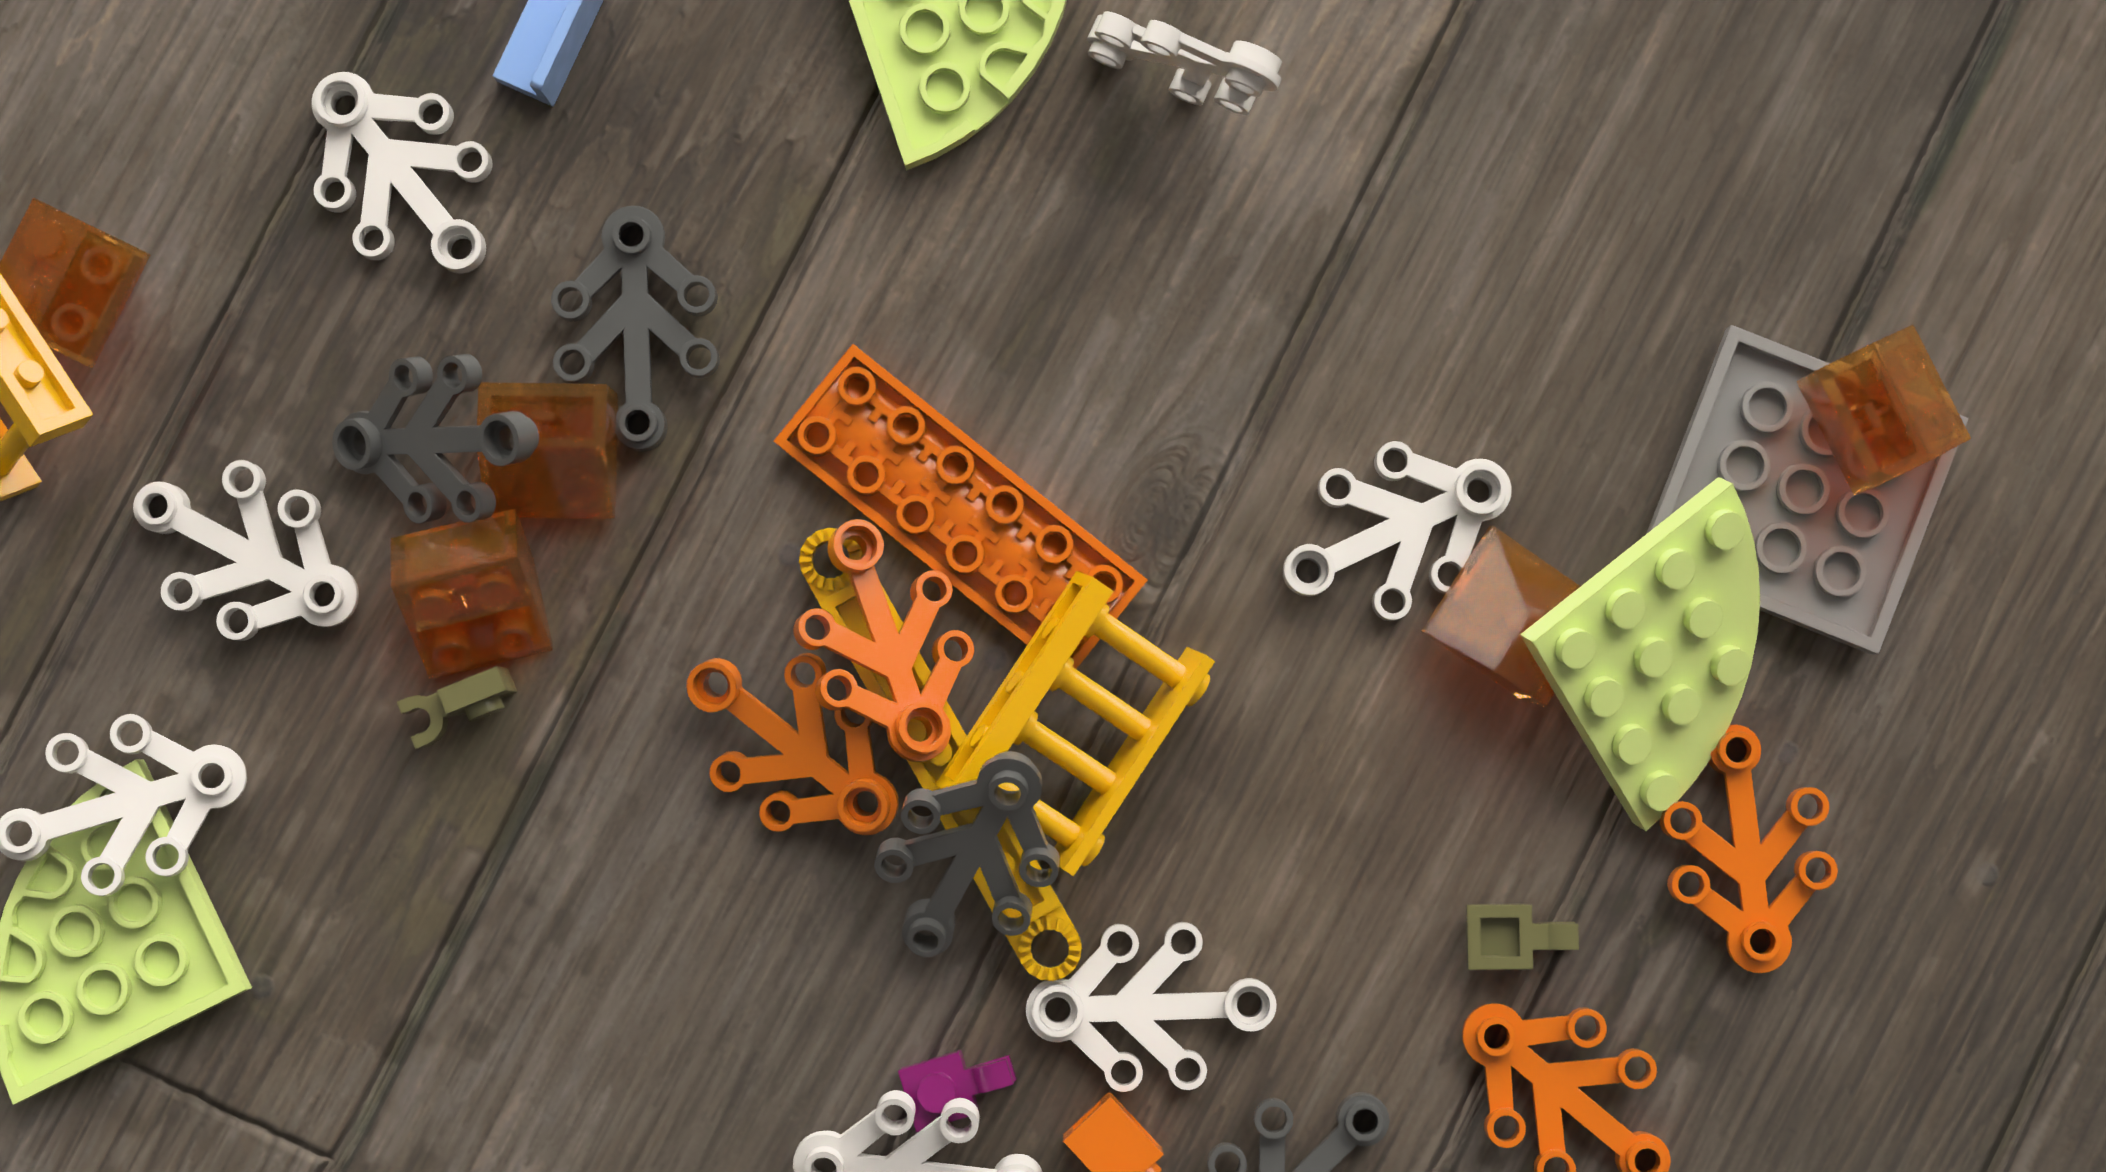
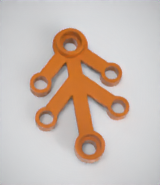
[793,519,974,762]
[686,653,899,835]
[1659,725,1838,973]
[1462,1003,1671,1172]

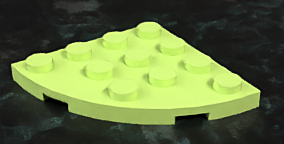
[848,0,1067,171]
[1520,477,1760,831]
[0,759,252,1105]

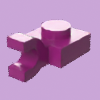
[898,1050,1017,1132]

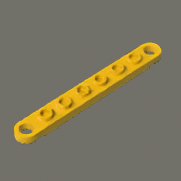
[799,528,1082,981]

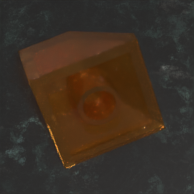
[1421,526,1581,706]

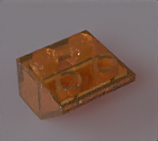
[0,198,151,369]
[1796,325,1971,495]
[477,382,618,519]
[391,509,553,679]

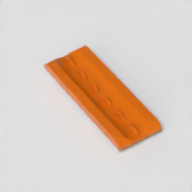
[774,344,1148,669]

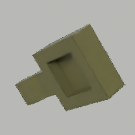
[397,666,517,750]
[1466,904,1579,970]

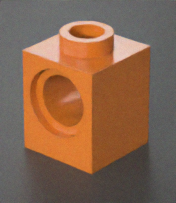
[1063,1091,1164,1172]

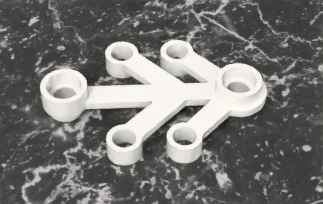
[1087,11,1282,115]
[312,72,493,273]
[1283,441,1511,621]
[133,460,359,641]
[0,714,247,896]
[1026,922,1276,1092]
[793,1090,1042,1172]

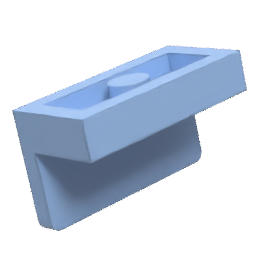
[493,0,603,107]

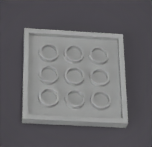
[1646,325,1969,655]

